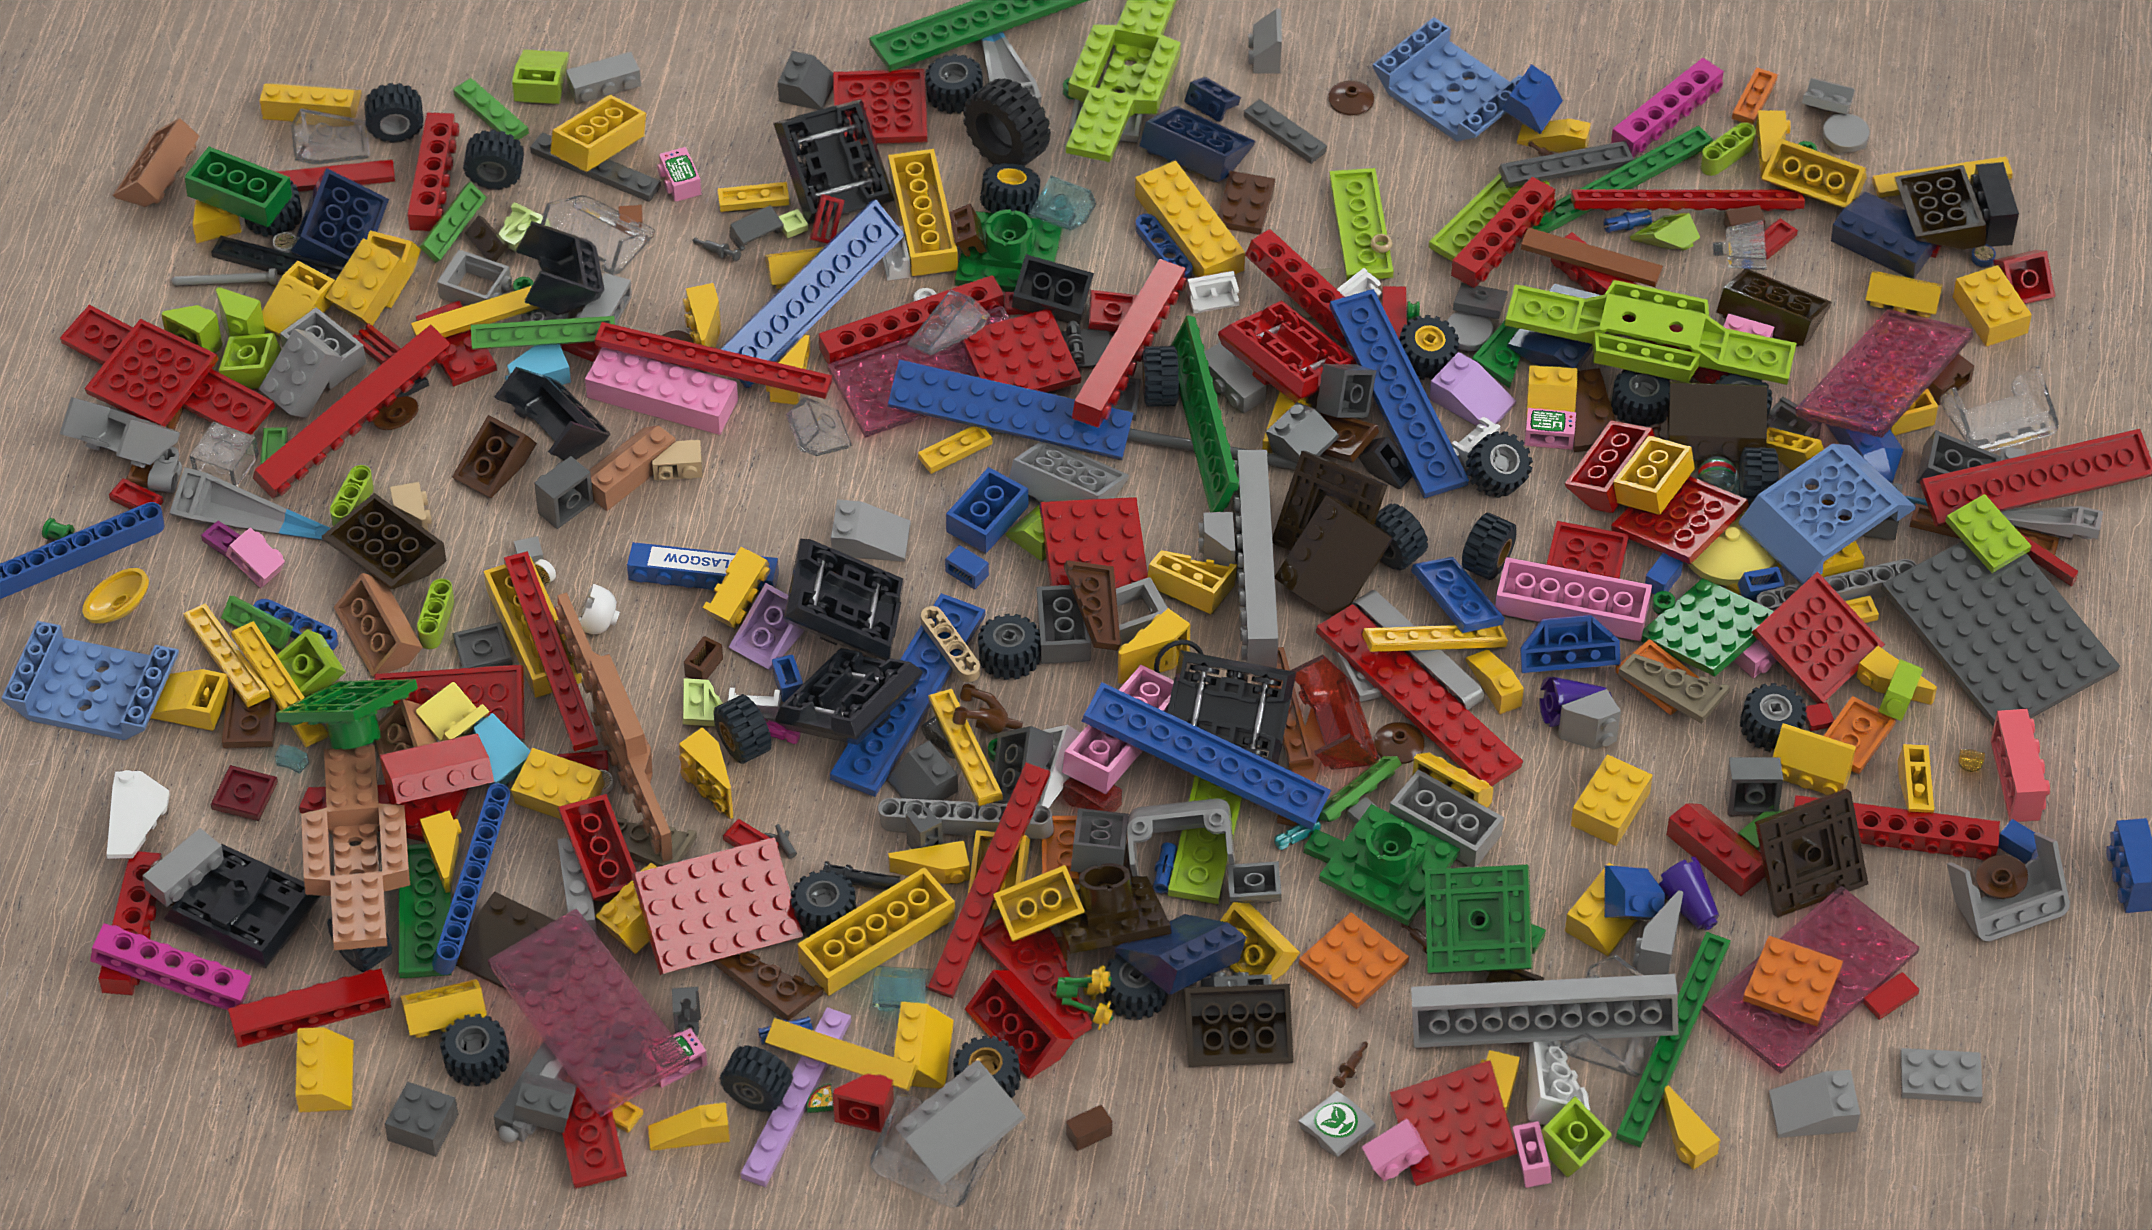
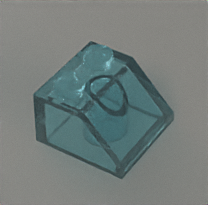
[1029,175,1097,231]
[872,966,930,1012]

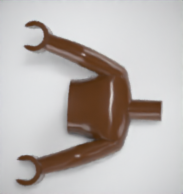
[952,683,1023,734]

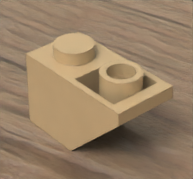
[652,440,702,480]
[390,482,432,531]

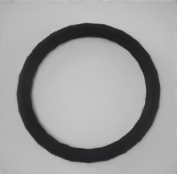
[1154,640,1203,674]

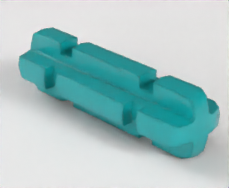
[1274,819,1321,850]

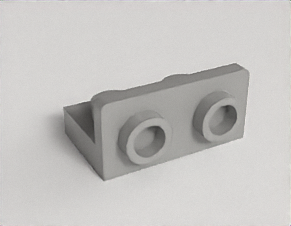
[1802,78,1855,114]

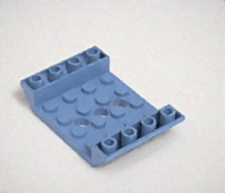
[1373,17,1522,141]
[1739,444,1916,585]
[1,621,179,740]

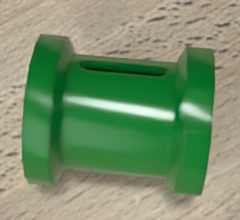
[42,518,75,540]

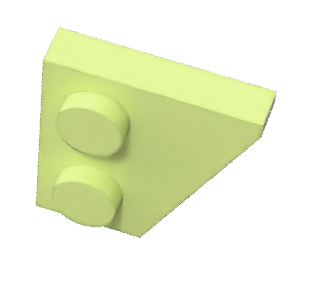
[499,202,548,251]
[683,678,723,727]

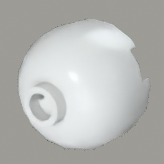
[578,584,620,634]

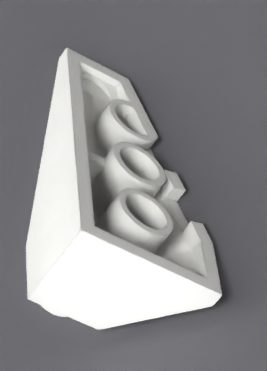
[1037,725,1080,808]
[107,770,170,859]
[1526,1041,1590,1125]

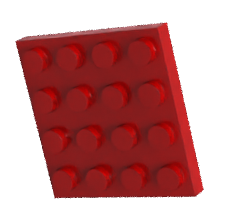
[833,69,927,144]
[960,309,1081,393]
[84,319,219,427]
[1611,476,1749,565]
[1039,497,1148,588]
[1751,571,1885,704]
[1390,1060,1518,1186]

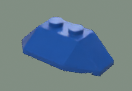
[1825,412,1904,483]
[1520,615,1621,673]

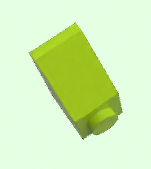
[1878,659,1923,721]

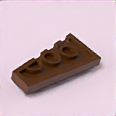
[1574,368,1616,453]
[1064,560,1121,651]
[712,952,824,1022]

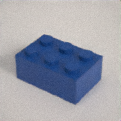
[946,467,1028,554]
[2106,818,2152,913]

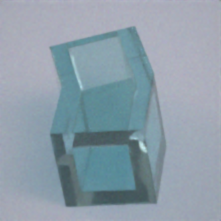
[275,744,309,774]

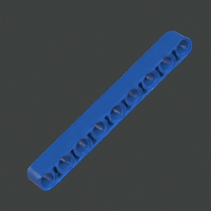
[0,502,165,599]
[432,783,510,975]

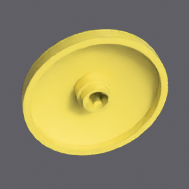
[1687,508,1778,586]

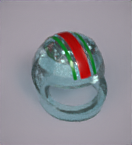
[1697,456,1739,494]

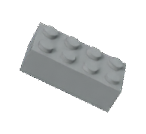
[1389,770,1504,867]

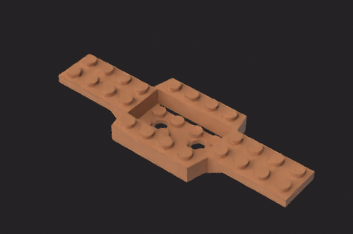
[555,592,673,862]
[301,745,410,950]

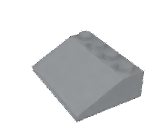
[1009,442,1129,502]
[895,1059,1026,1185]

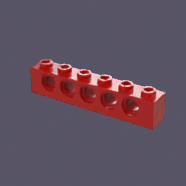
[407,112,460,231]
[1451,177,1556,288]
[1245,229,1348,347]
[98,851,162,996]

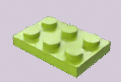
[1945,494,2031,573]

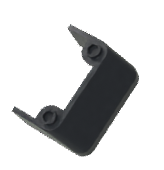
[516,221,604,315]
[494,367,611,461]

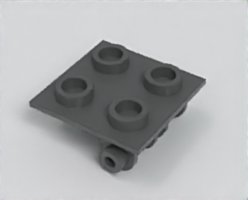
[1061,321,1110,368]

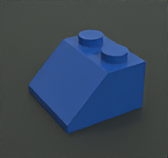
[1502,64,1563,134]
[1605,865,1665,920]

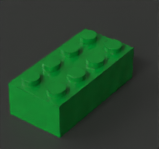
[184,146,292,227]

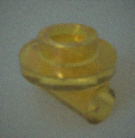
[1958,749,1985,772]

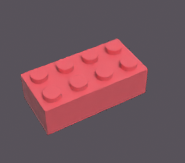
[1990,709,2050,822]

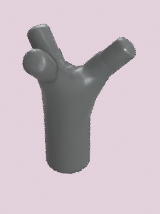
[764,824,797,859]

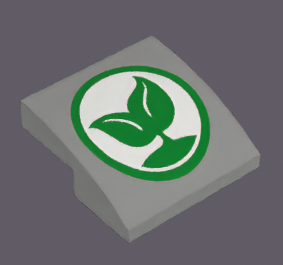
[1298,1091,1376,1157]

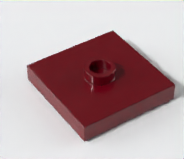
[211,765,278,821]

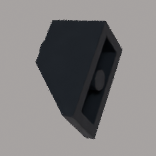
[1358,436,1412,489]

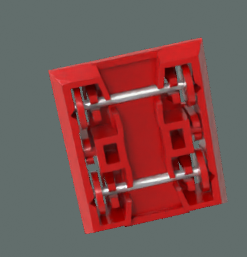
[1218,301,1357,403]

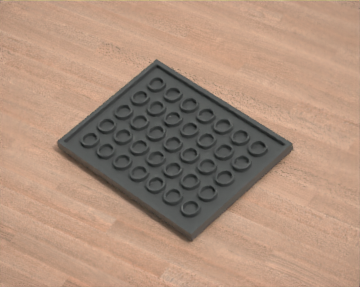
[1881,541,2120,726]

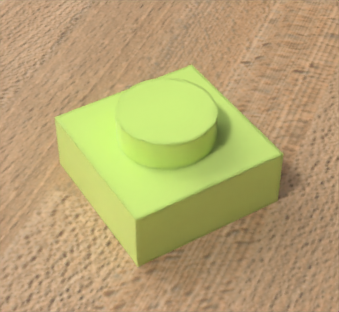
[778,209,809,238]

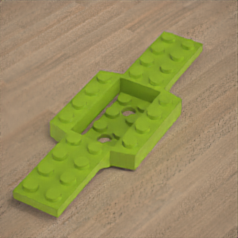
[1066,0,1181,162]
[1505,280,1797,385]

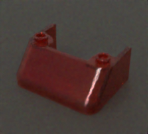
[1290,654,1379,770]

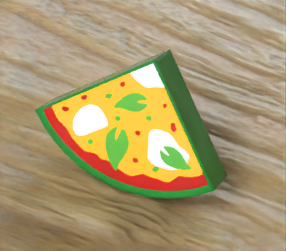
[807,1083,834,1113]

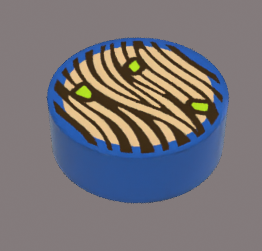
[1971,245,1996,267]

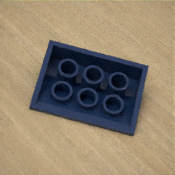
[1139,106,1255,182]
[291,168,389,267]
[1831,191,1937,279]
[1507,284,1606,371]
[1115,914,1247,995]

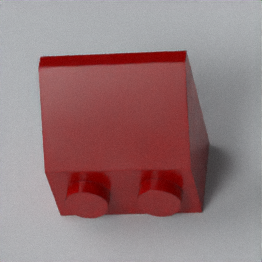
[1993,250,2056,304]
[833,1073,894,1134]

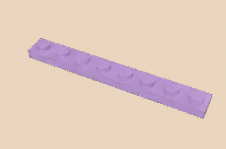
[741,1007,851,1187]

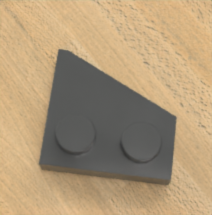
[1201,972,1272,987]

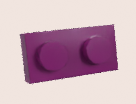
[201,520,241,563]

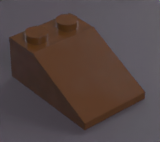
[452,415,537,498]

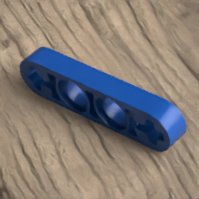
[1136,214,1192,281]
[253,599,338,650]

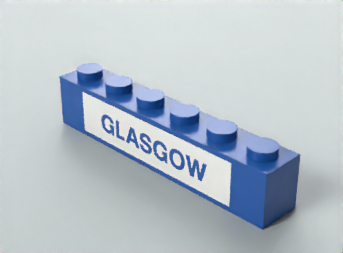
[627,542,779,595]

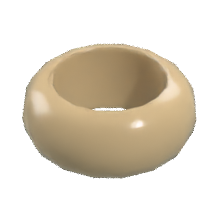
[1371,234,1392,253]

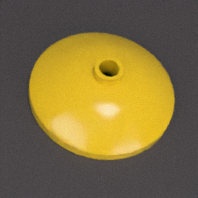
[82,568,149,624]

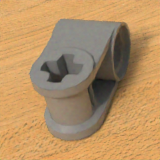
[148,447,182,493]

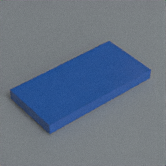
[1411,557,1505,633]

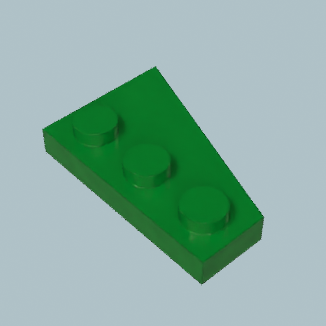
[1472,319,1521,388]

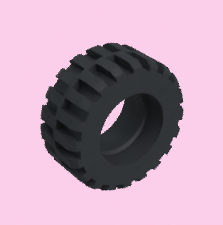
[963,79,1051,166]

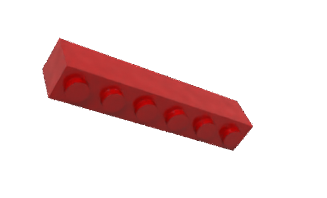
[228,968,391,1048]

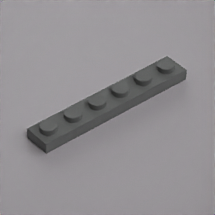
[530,132,661,202]
[1498,141,1634,188]

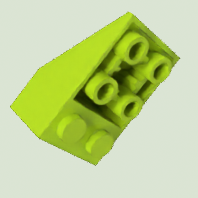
[512,49,569,104]

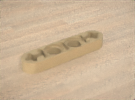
[921,606,980,682]

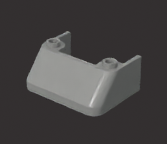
[59,397,180,468]
[1127,799,1235,877]
[1947,832,2070,941]

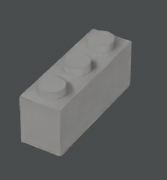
[566,52,641,104]
[576,273,632,325]
[1205,342,1266,414]
[143,828,224,907]

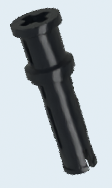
[823,861,901,890]

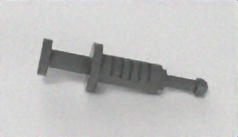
[693,238,741,261]

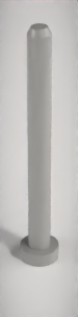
[172,268,277,286]

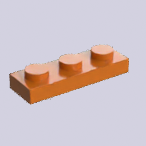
[1732,67,1778,125]

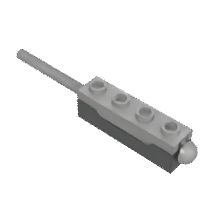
[494,980,614,1143]

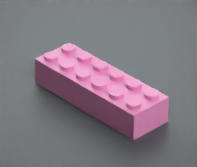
[585,347,738,435]
[1495,557,1652,641]
[1062,665,1174,794]

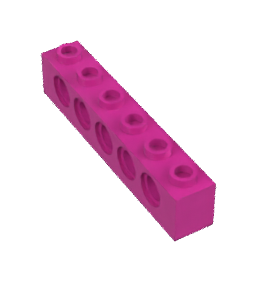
[1611,57,1724,157]
[90,923,252,1010]

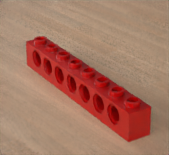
[818,275,1004,369]
[1793,795,2000,860]

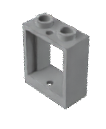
[437,250,512,306]
[1116,577,1168,645]

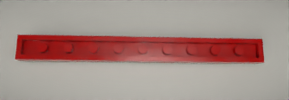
[1571,189,1805,211]
[595,322,832,399]
[504,551,598,752]
[928,763,1050,999]

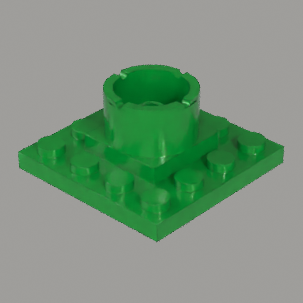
[955,210,1063,292]
[276,679,418,750]
[1319,804,1460,926]
[1425,864,1533,974]

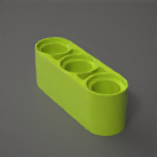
[1700,123,1756,176]
[330,465,374,526]
[417,578,454,649]

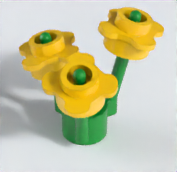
[1056,966,1113,1030]

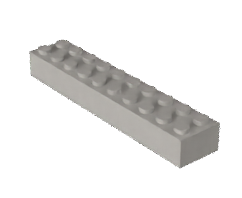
[1233,450,1278,668]
[1411,974,1678,1048]

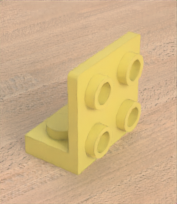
[415,682,489,742]

